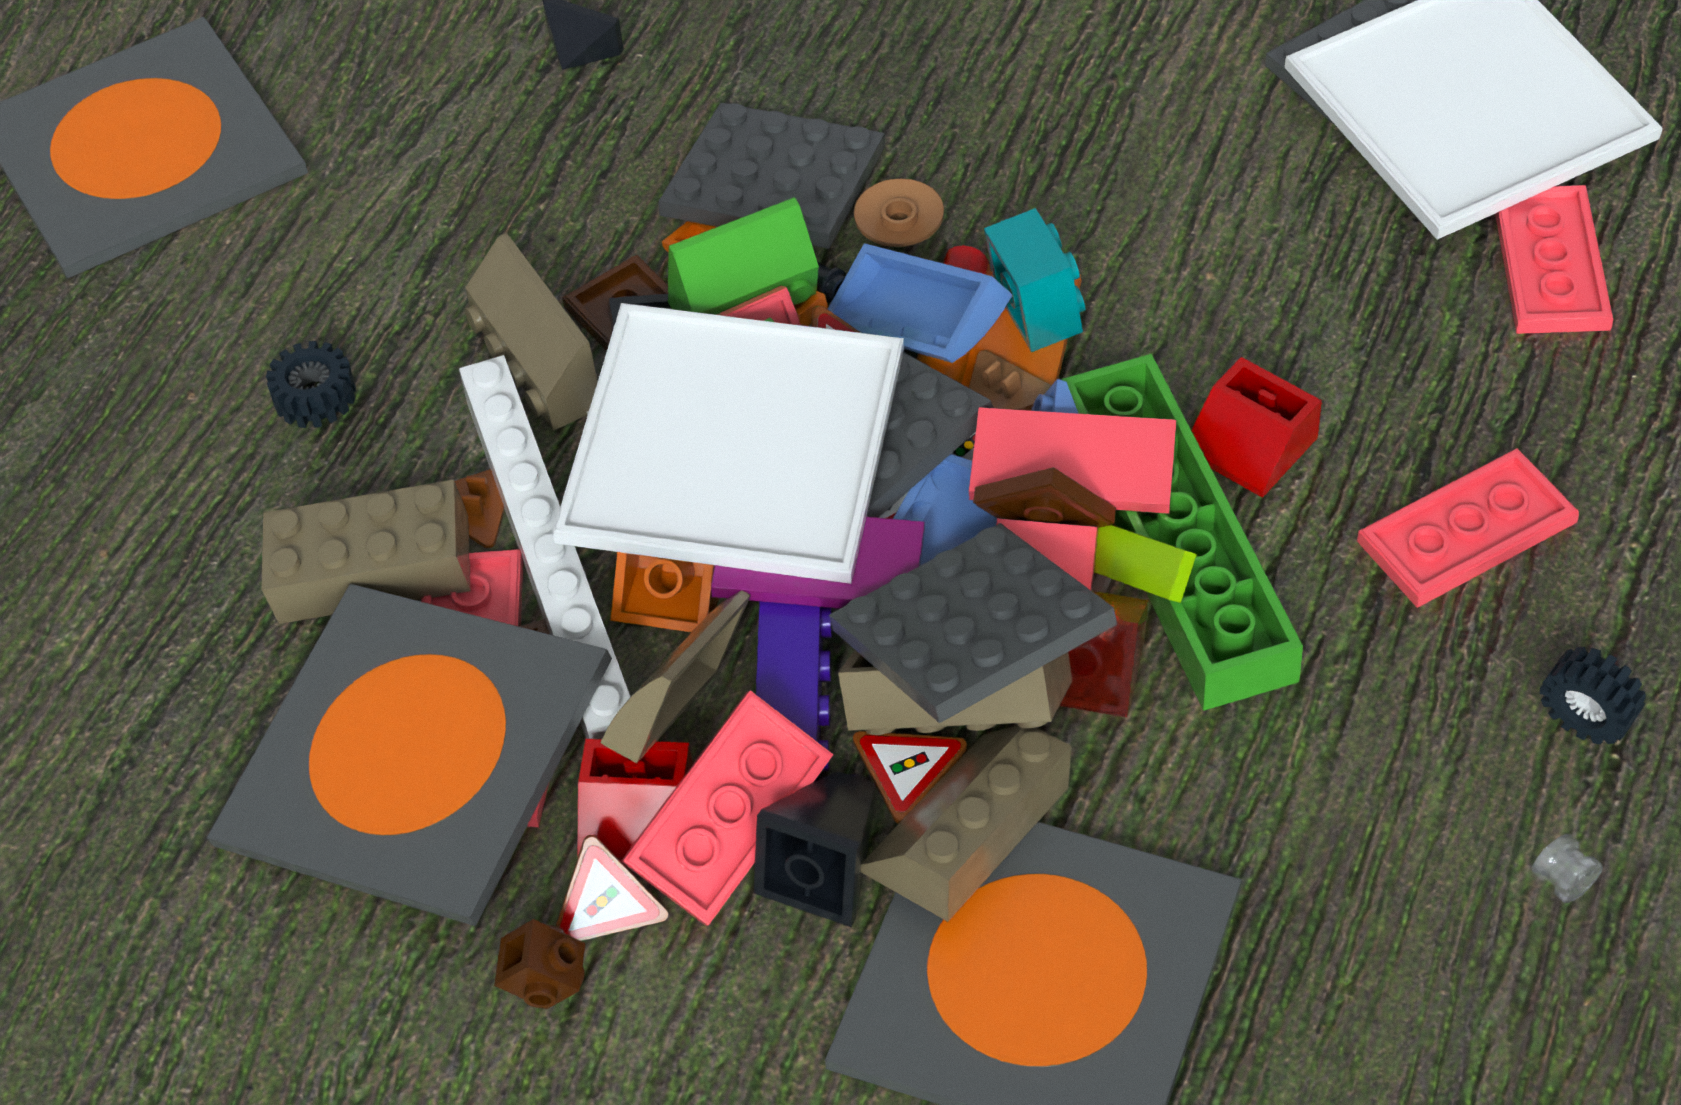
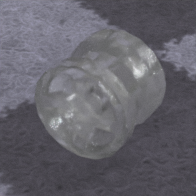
[1532,834,1603,903]

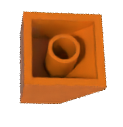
[610,552,719,632]

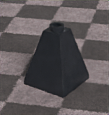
[754,771,876,927]

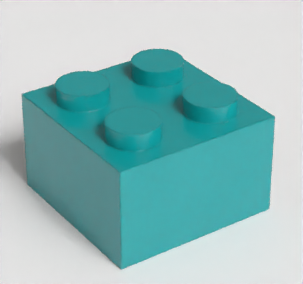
[984,208,1086,352]

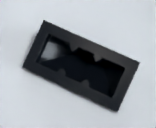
[542,0,624,70]

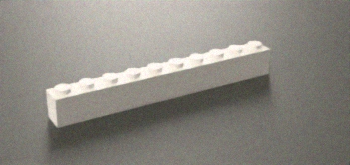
[459,355,630,739]

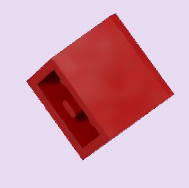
[1191,357,1322,498]
[577,738,693,861]

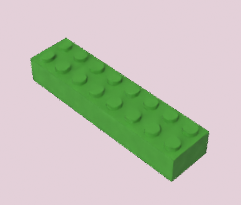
[1061,354,1303,711]

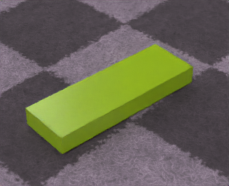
[1094,525,1197,603]

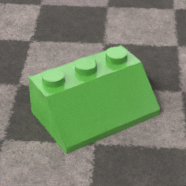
[668,197,819,315]

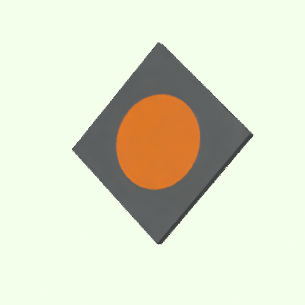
[0,17,308,279]
[207,584,612,926]
[825,822,1242,1105]

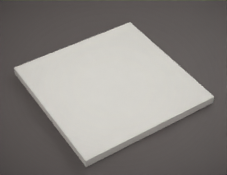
[1285,0,1663,240]
[553,303,904,584]

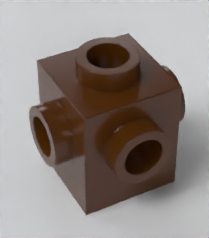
[494,919,585,1009]

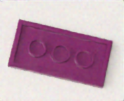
[711,517,925,608]

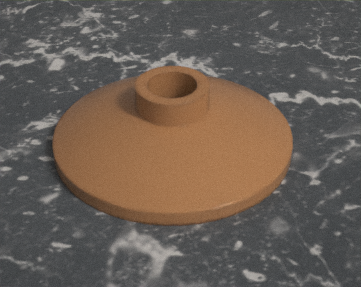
[854,178,944,247]

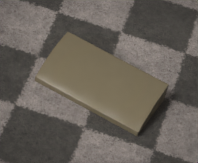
[600,590,751,763]

